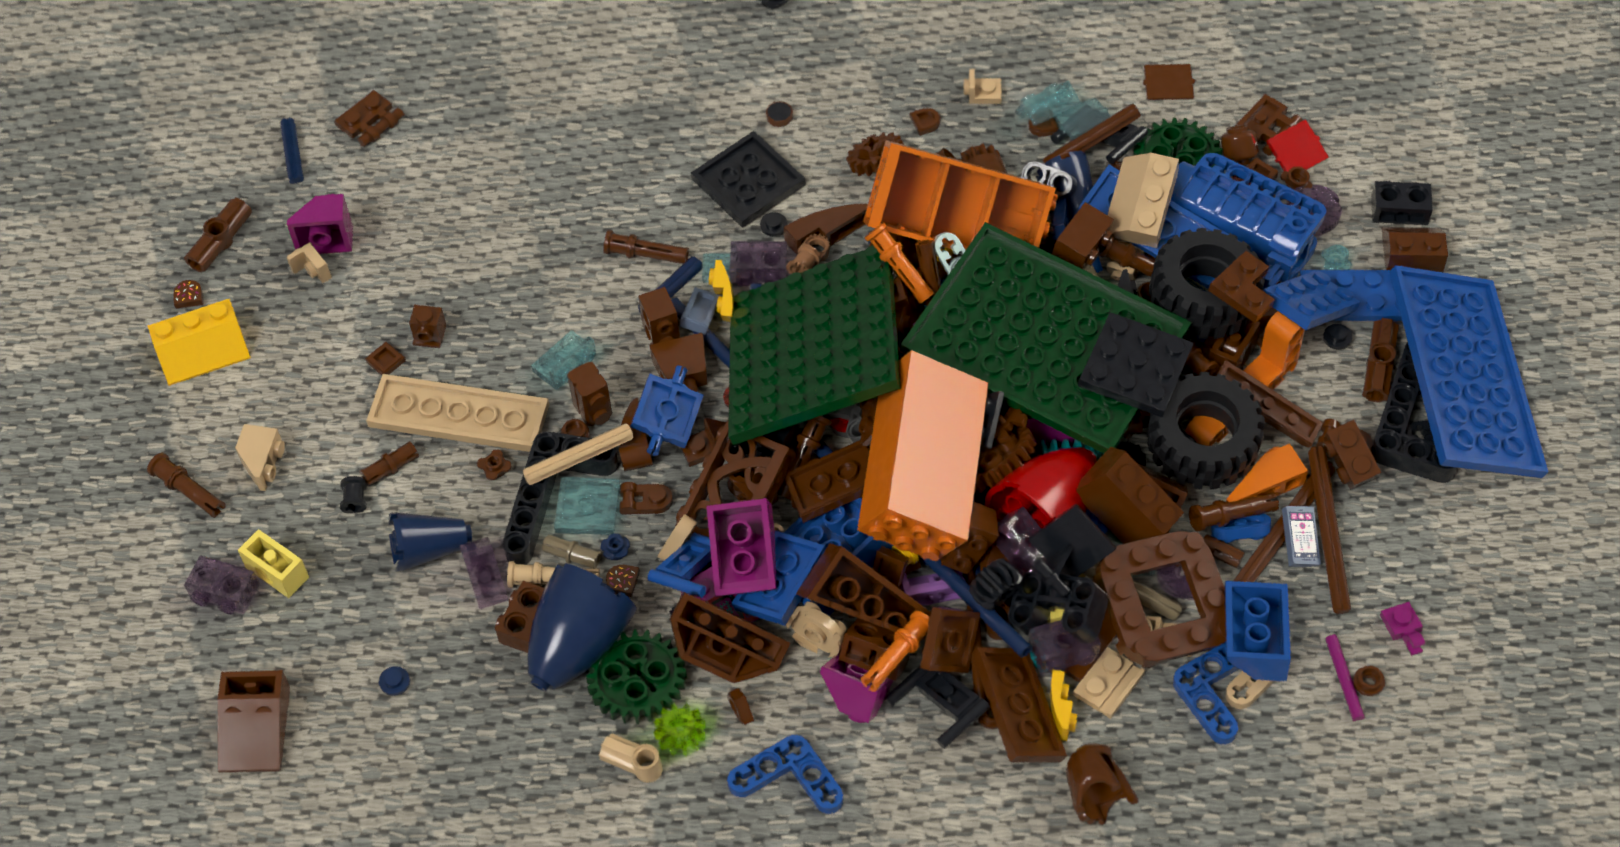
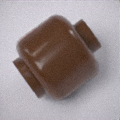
[1221,125,1259,166]

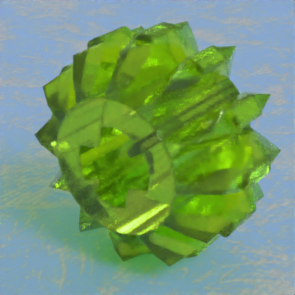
[653,703,706,757]

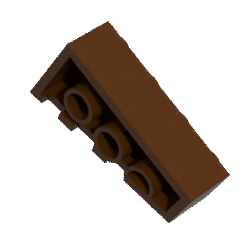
[796,544,931,632]

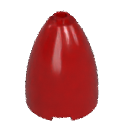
[985,447,1097,559]

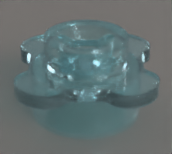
[1321,245,1352,270]

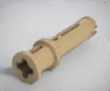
[507,561,600,588]

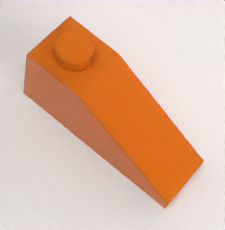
[1226,444,1308,503]

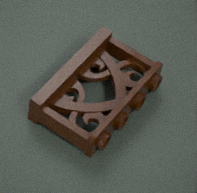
[675,420,797,537]

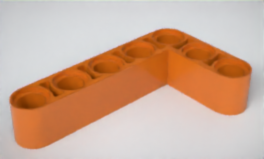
[1185,311,1305,446]

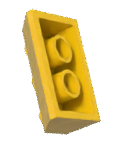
[148,298,251,386]

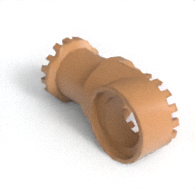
[786,234,830,274]

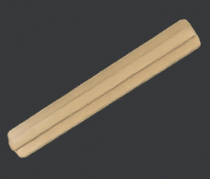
[523,424,633,485]

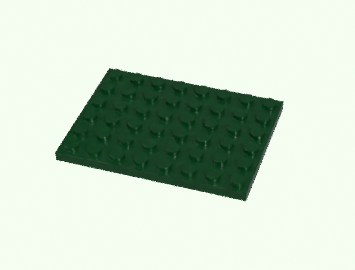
[900,222,1191,454]
[728,245,901,445]

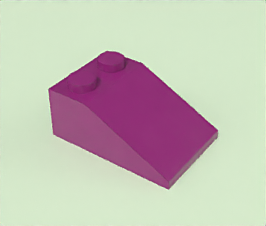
[706,498,777,597]

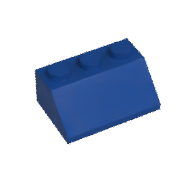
[1225,581,1291,681]

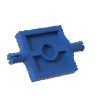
[630,366,704,456]

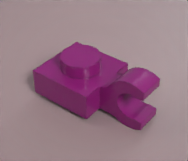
[1380,602,1425,656]

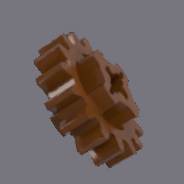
[846,132,904,177]

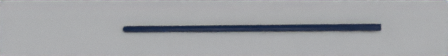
[671,298,1032,658]

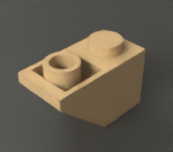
[235,424,285,491]

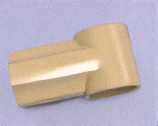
[599,733,663,783]

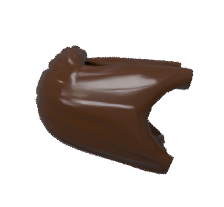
[1066,743,1139,825]

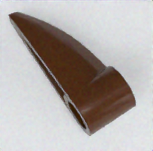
[619,397,653,472]

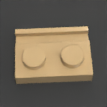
[1073,646,1145,719]

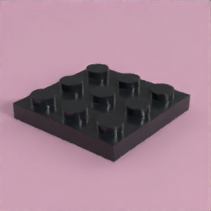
[691,131,806,228]
[1078,312,1193,418]

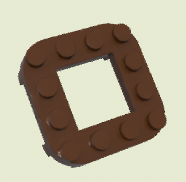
[1093,531,1226,668]

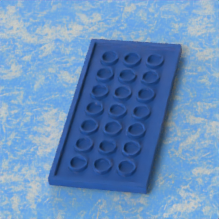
[1390,265,1548,478]

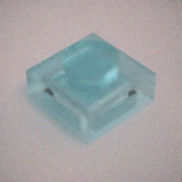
[702,253,732,283]

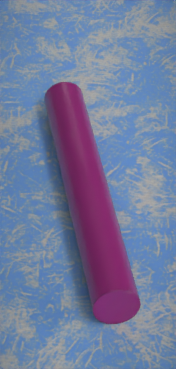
[1325,635,1365,721]

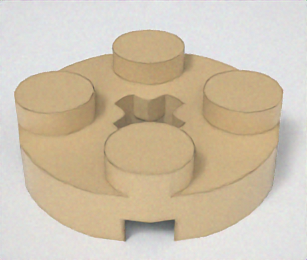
[786,602,847,657]

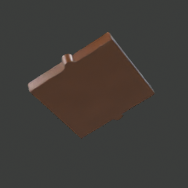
[1143,64,1195,100]

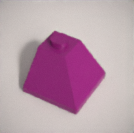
[820,652,894,723]

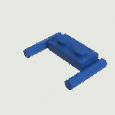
[647,533,711,598]

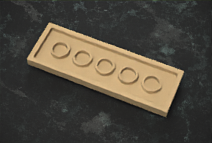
[366,374,549,452]

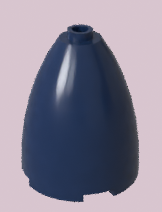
[527,563,637,692]

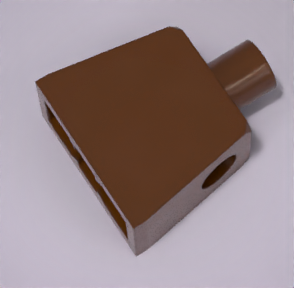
[650,333,708,393]

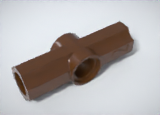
[184,197,252,273]
[1362,318,1399,403]

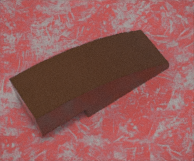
[784,203,868,254]

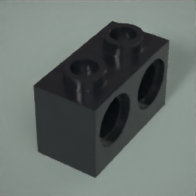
[1371,181,1433,225]

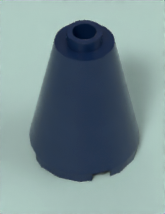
[1036,151,1093,220]
[388,512,472,572]

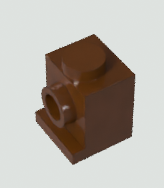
[409,305,447,348]

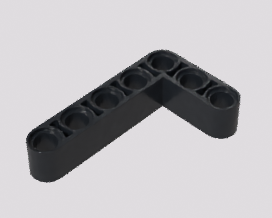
[1371,342,1457,483]
[503,432,618,565]

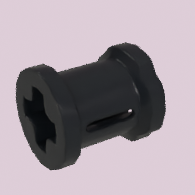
[340,476,367,513]

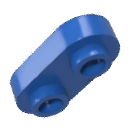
[1211,513,1271,543]

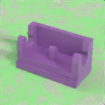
[901,570,963,606]

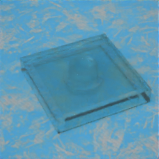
[554,477,620,535]

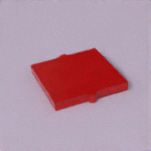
[1266,119,1329,172]

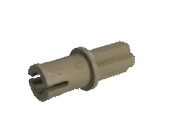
[542,535,602,569]

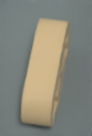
[657,514,698,561]
[1226,671,1273,709]

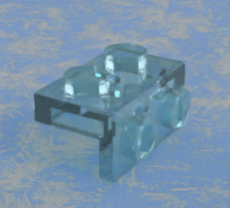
[1015,80,1080,126]
[531,330,597,390]

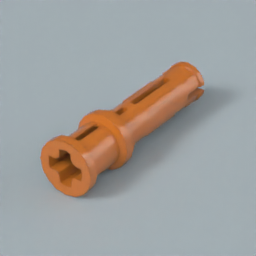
[864,222,934,304]
[861,610,930,692]

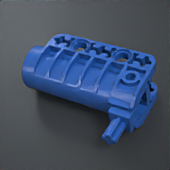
[1171,153,1326,290]

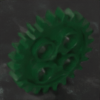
[1133,117,1222,167]
[586,629,687,724]

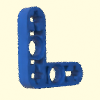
[1173,642,1239,744]
[727,735,843,814]

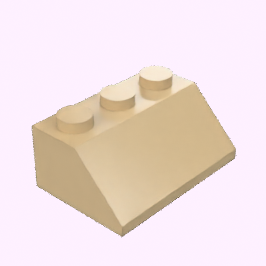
[1108,153,1179,248]

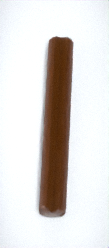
[1042,103,1141,164]

